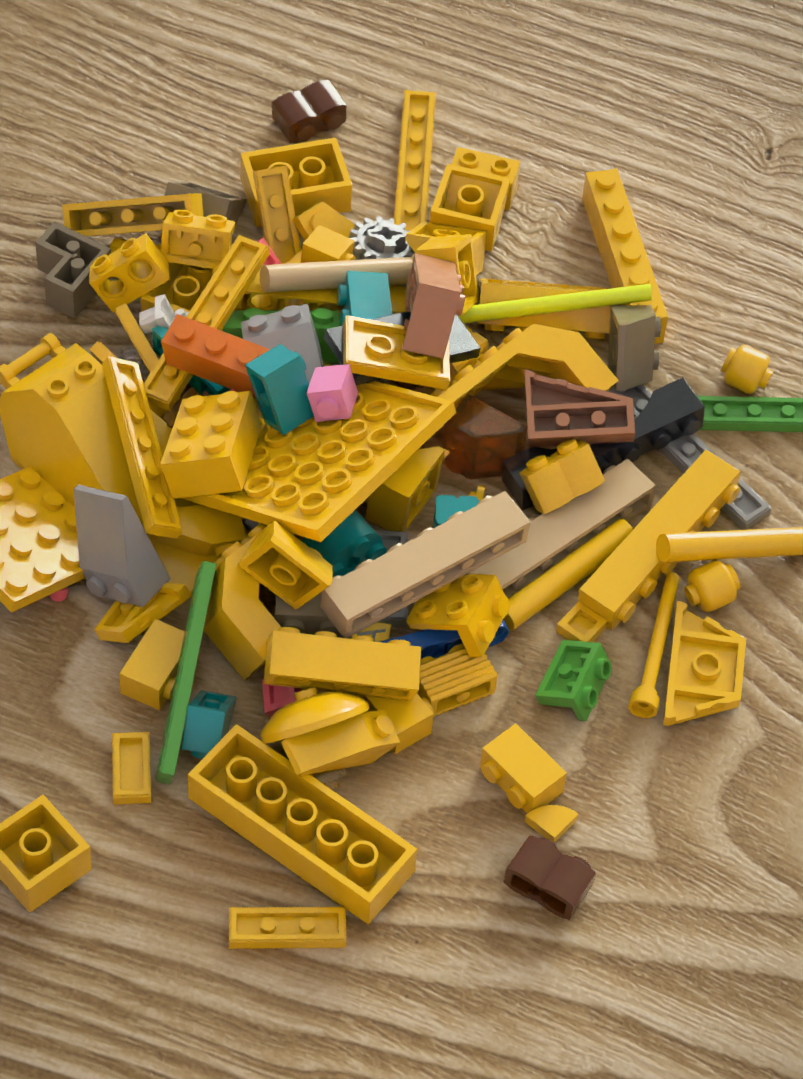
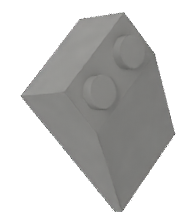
[241,303,324,412]
[74,485,170,607]

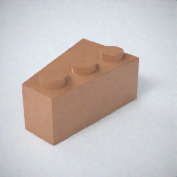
[402,253,465,359]
[524,370,635,447]

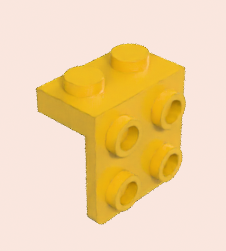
[406,574,510,657]

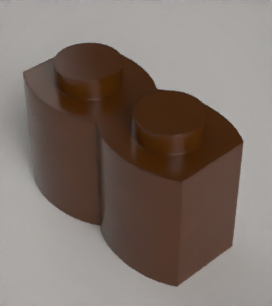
[272,80,346,143]
[503,835,596,920]

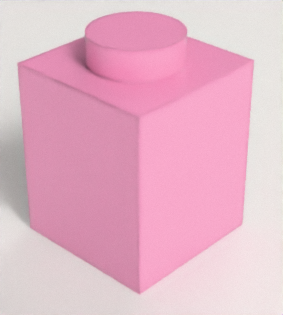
[307,364,358,422]

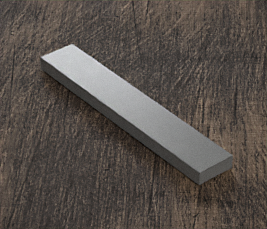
[608,385,772,530]

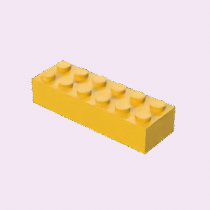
[188,724,417,925]

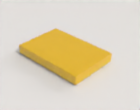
[343,315,450,390]

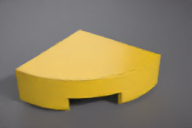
[524,805,579,843]

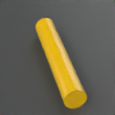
[504,519,633,631]
[656,527,803,562]

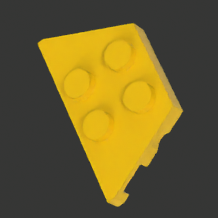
[663,601,746,726]

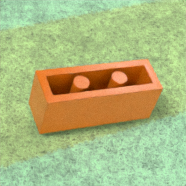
[161,314,270,399]

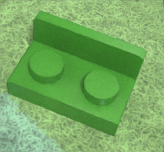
[535,640,612,721]

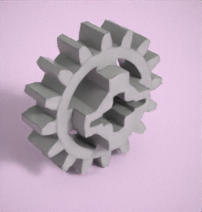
[349,216,415,260]

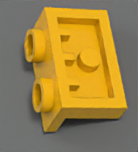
[161,210,235,269]

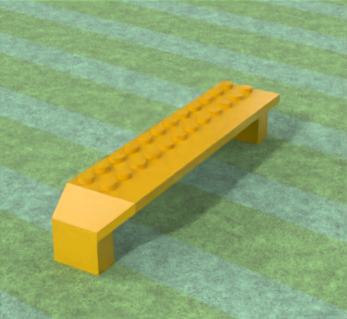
[203,324,619,680]

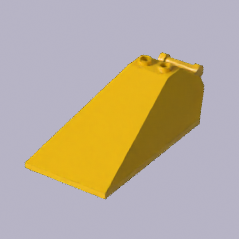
[0,333,250,598]

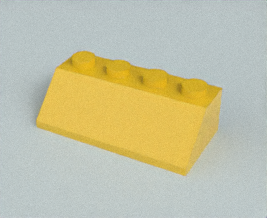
[478,278,611,339]

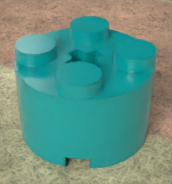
[302,510,387,577]

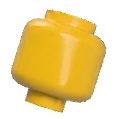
[720,344,774,395]
[684,560,740,613]

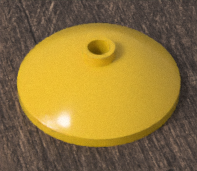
[260,687,370,744]

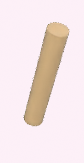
[260,257,412,293]

